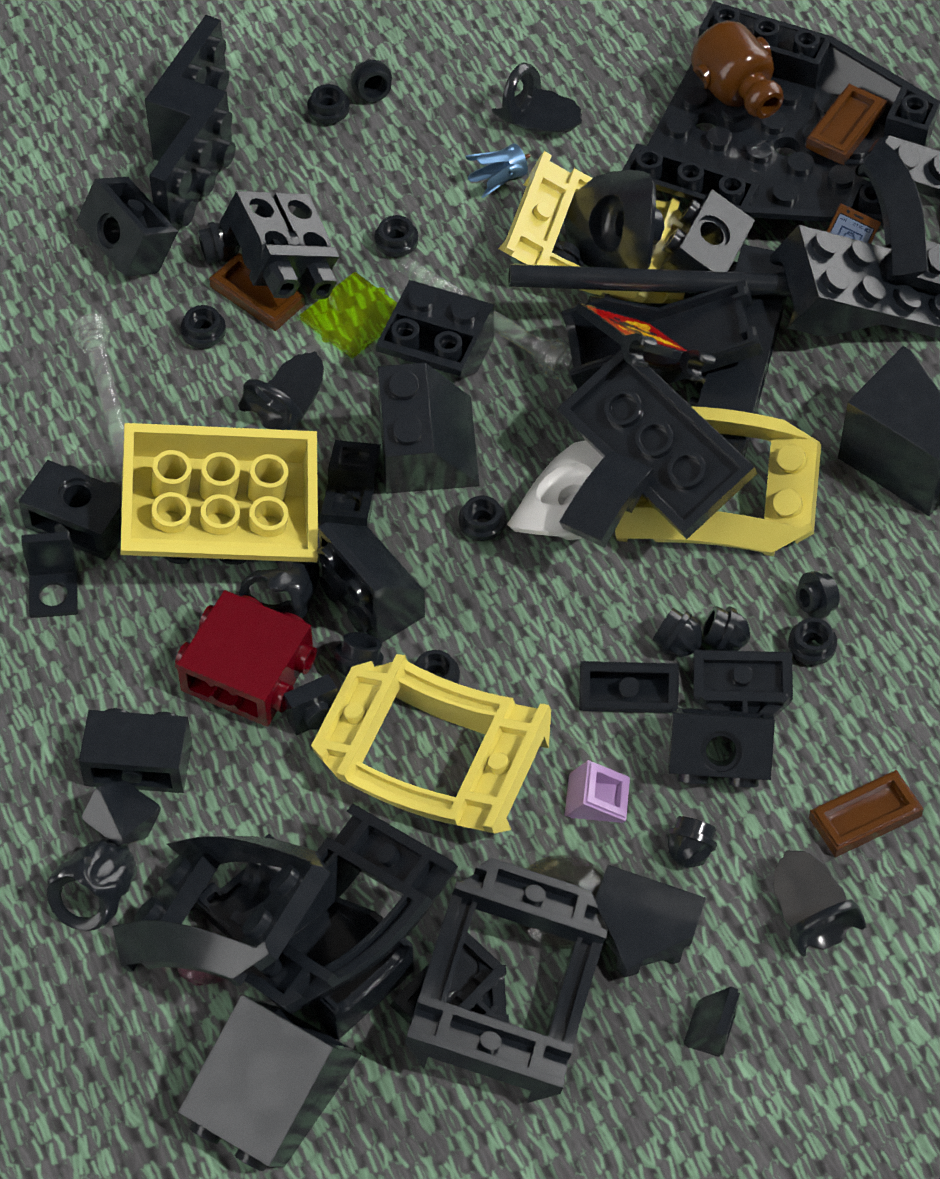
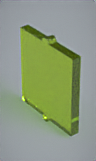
[300,272,397,359]

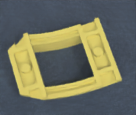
[498,151,685,304]
[615,407,821,556]
[311,654,551,834]

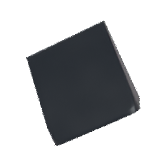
[684,986,740,1057]

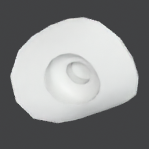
[507,440,603,540]

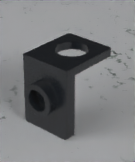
[21,532,78,618]

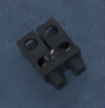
[220,191,339,299]

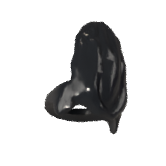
[492,62,582,134]
[238,351,324,430]
[239,560,320,618]
[47,839,137,931]
[773,850,867,957]

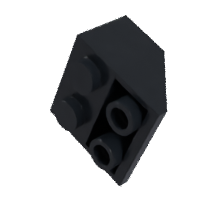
[375,280,494,377]
[317,522,425,643]

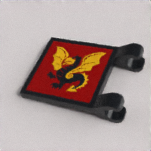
[575,302,716,384]

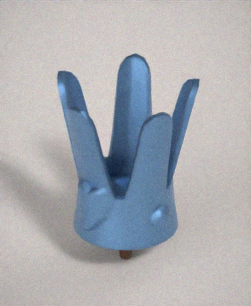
[465,143,531,198]

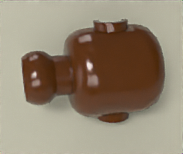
[691,20,784,119]

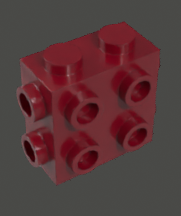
[175,590,317,727]

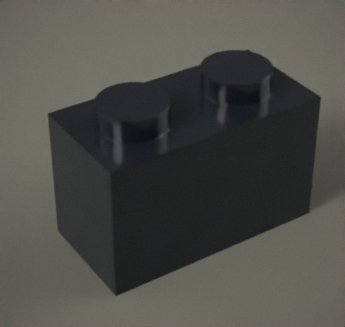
[78,708,192,793]

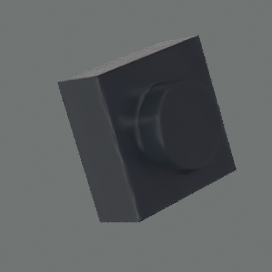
[284,674,338,736]

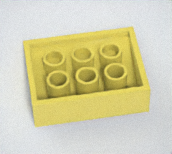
[120,423,318,562]

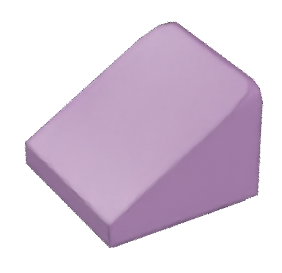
[565,760,630,823]

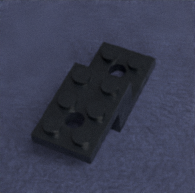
[145,15,236,232]

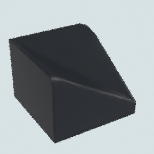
[81,780,161,846]

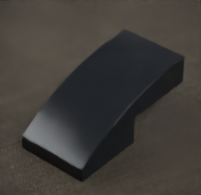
[320,440,381,527]
[559,451,654,548]

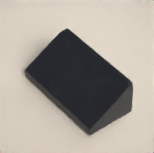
[579,661,679,713]

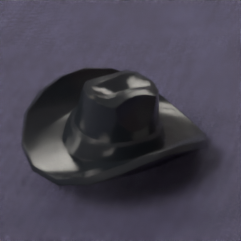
[564,170,665,269]

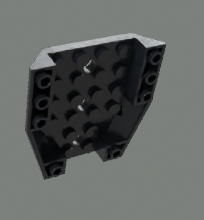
[622,1,940,225]

